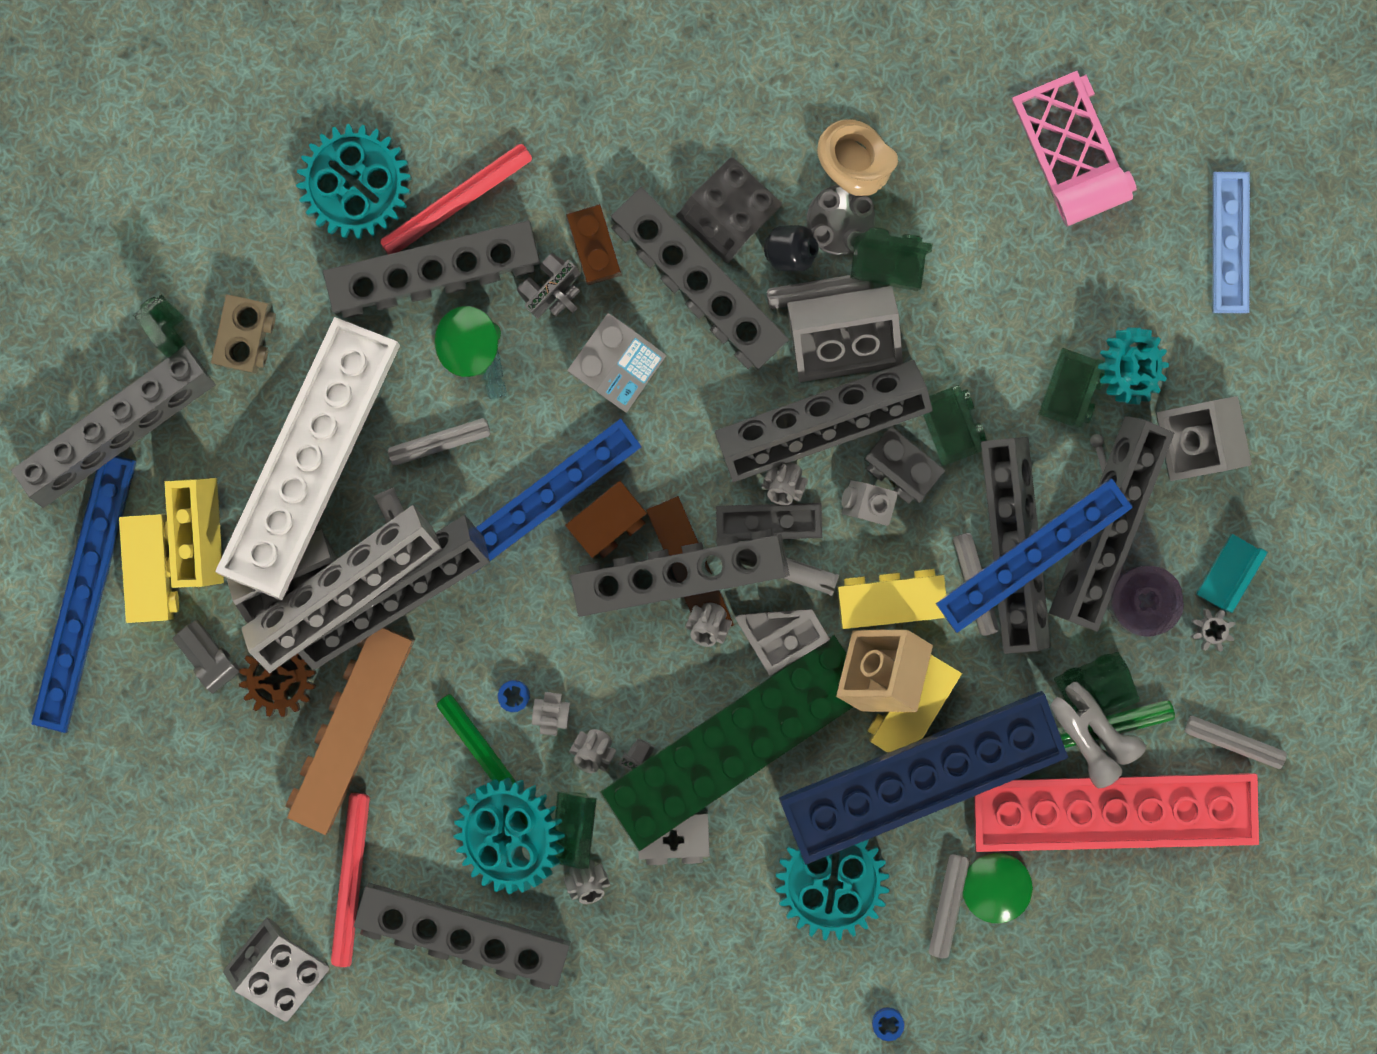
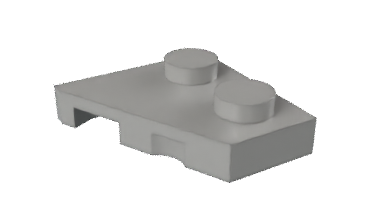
[735,609,830,676]

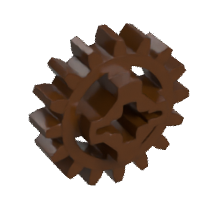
[239,653,317,717]

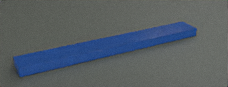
[31,456,137,733]

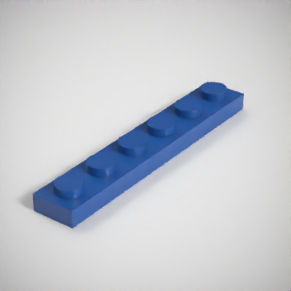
[472,419,642,574]
[935,478,1133,633]

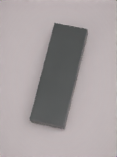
[716,503,823,540]

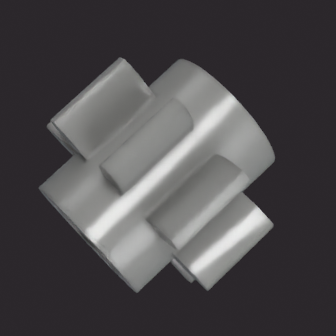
[762,462,808,505]
[685,603,732,647]
[1191,609,1235,652]
[532,692,570,736]
[569,729,616,773]
[564,860,610,904]

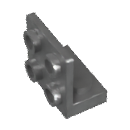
[676,157,782,264]
[223,917,329,1022]

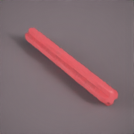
[380,144,532,255]
[331,793,370,967]

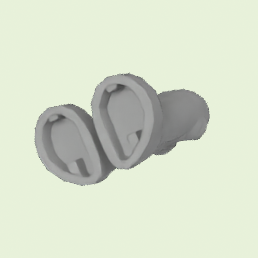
[1050,682,1146,788]

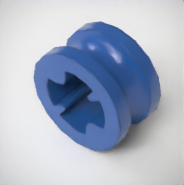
[498,680,530,712]
[872,1007,904,1041]

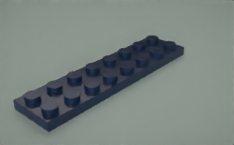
[779,691,1068,865]

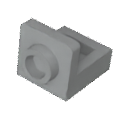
[841,480,897,526]

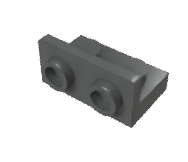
[864,426,945,504]

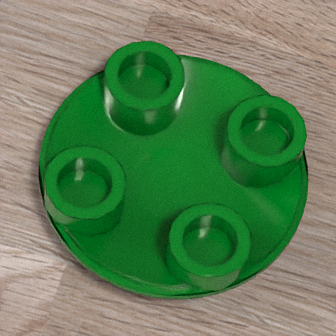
[435,306,501,377]
[963,853,1033,923]

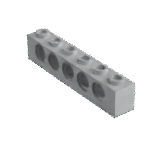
[241,505,442,673]

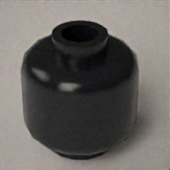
[764,225,819,271]

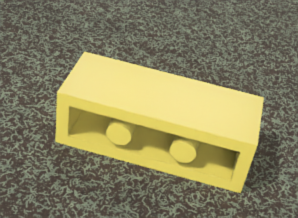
[164,478,224,588]
[119,514,179,623]
[837,569,946,629]
[867,655,962,753]

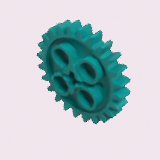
[296,124,412,240]
[453,778,565,894]
[775,839,890,940]

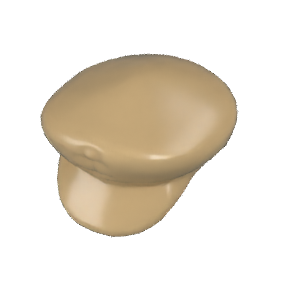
[817,119,898,196]

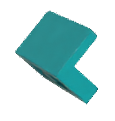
[1196,534,1268,613]

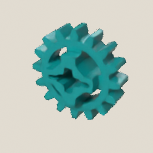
[1098,327,1169,405]

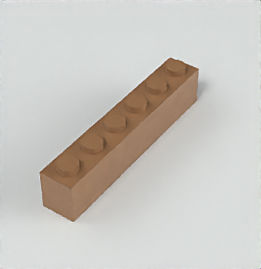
[285,626,415,835]

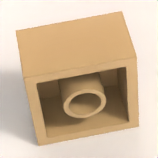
[836,630,933,712]

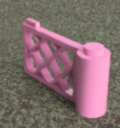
[1012,71,1137,227]

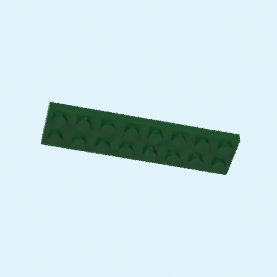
[599,635,853,851]

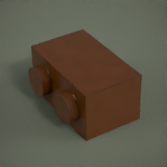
[566,204,622,286]
[565,481,648,559]

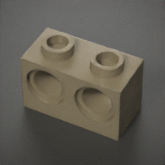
[211,294,276,374]

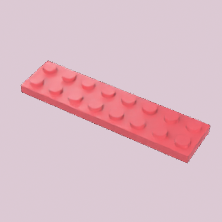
[974,773,1259,852]

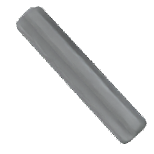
[767,272,871,309]
[388,418,490,465]
[953,533,999,636]
[1185,716,1287,769]
[929,854,970,958]

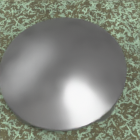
[807,185,875,255]

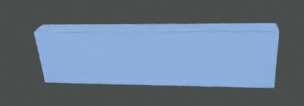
[1212,172,1250,313]

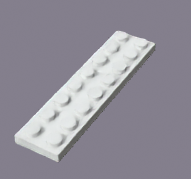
[215,317,400,600]

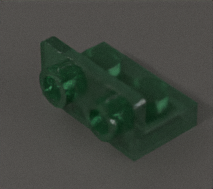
[850,228,933,291]
[133,294,186,357]
[1038,348,1105,429]
[923,385,987,466]
[1054,652,1140,716]
[554,792,597,869]

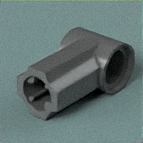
[172,620,240,694]

